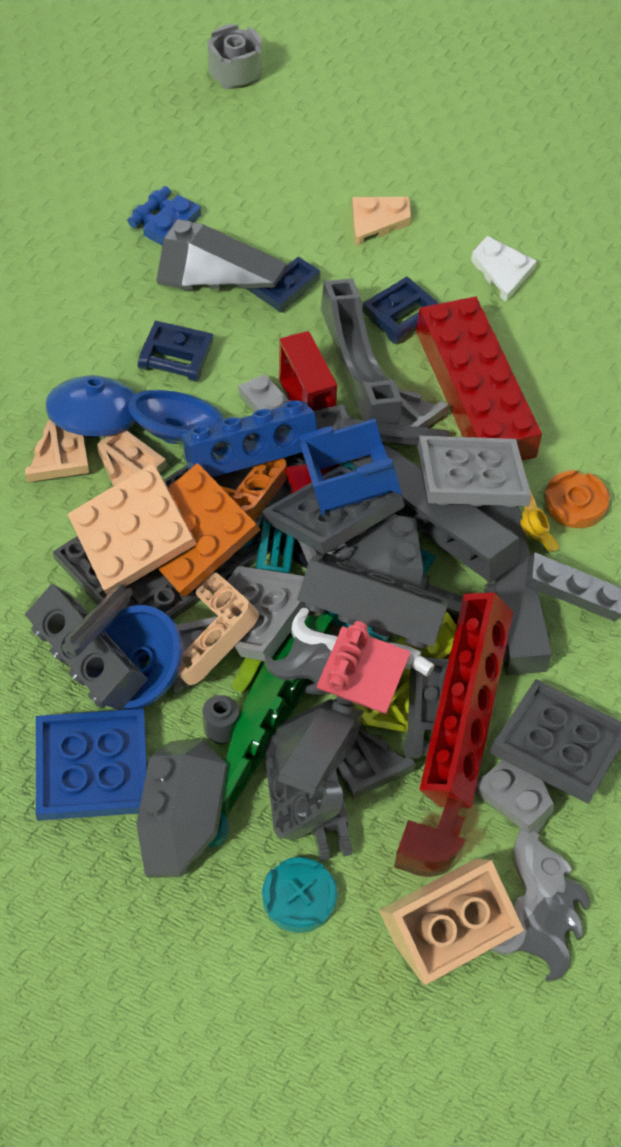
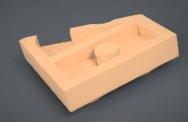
[352,197,411,245]
[25,420,89,482]
[97,430,167,486]

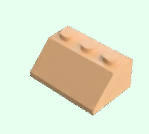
[379,859,524,985]

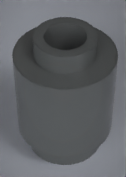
[203,695,239,744]

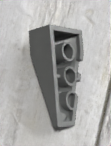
[156,219,288,290]
[275,698,364,795]

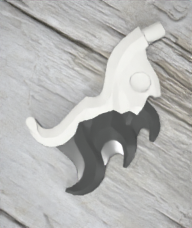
[265,608,435,704]

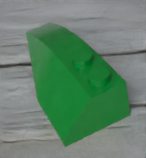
[221,614,333,817]

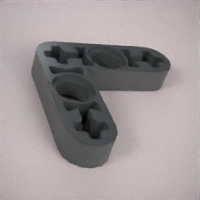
[265,735,343,839]

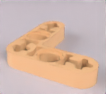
[177,573,259,685]

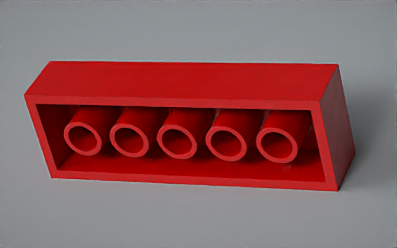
[416,296,542,461]

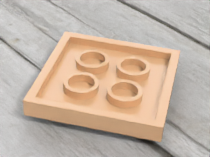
[67,463,197,595]

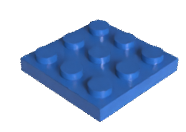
[36,709,147,821]

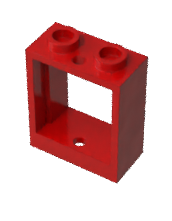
[279,331,338,411]

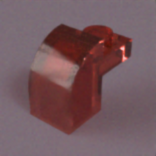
[394,797,465,877]

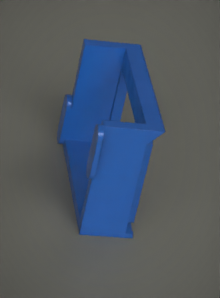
[298,418,402,516]

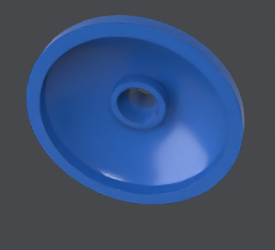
[46,375,136,436]
[128,390,224,444]
[102,605,183,710]

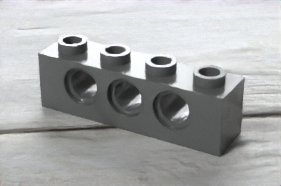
[24,583,148,710]

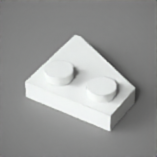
[471,236,537,302]

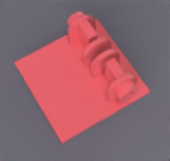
[316,621,410,714]

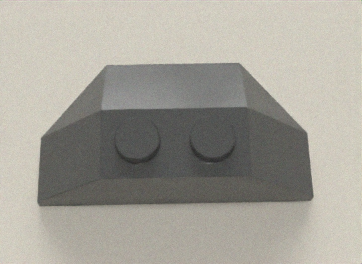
[345,514,423,589]
[136,740,229,878]

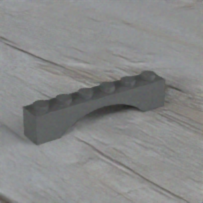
[321,278,403,424]

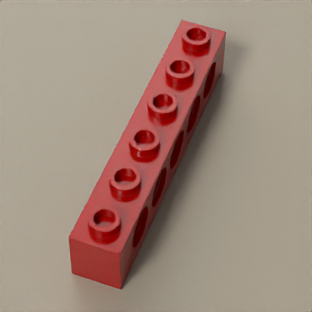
[419,592,513,808]

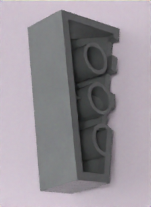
[297,552,449,649]

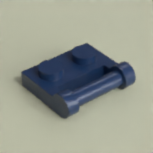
[362,276,439,344]
[138,320,213,382]

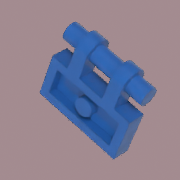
[127,186,201,246]

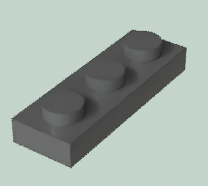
[526,552,621,622]

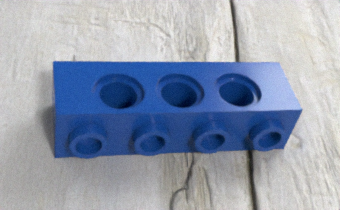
[181,401,317,477]

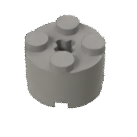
[208,24,262,89]

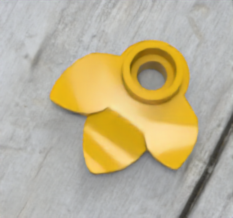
[520,491,559,552]

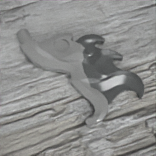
[490,820,589,982]

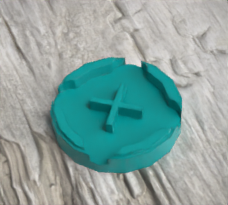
[262,857,338,933]

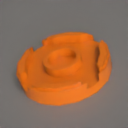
[544,470,609,528]

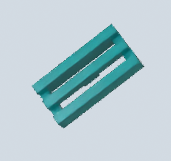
[255,508,295,574]

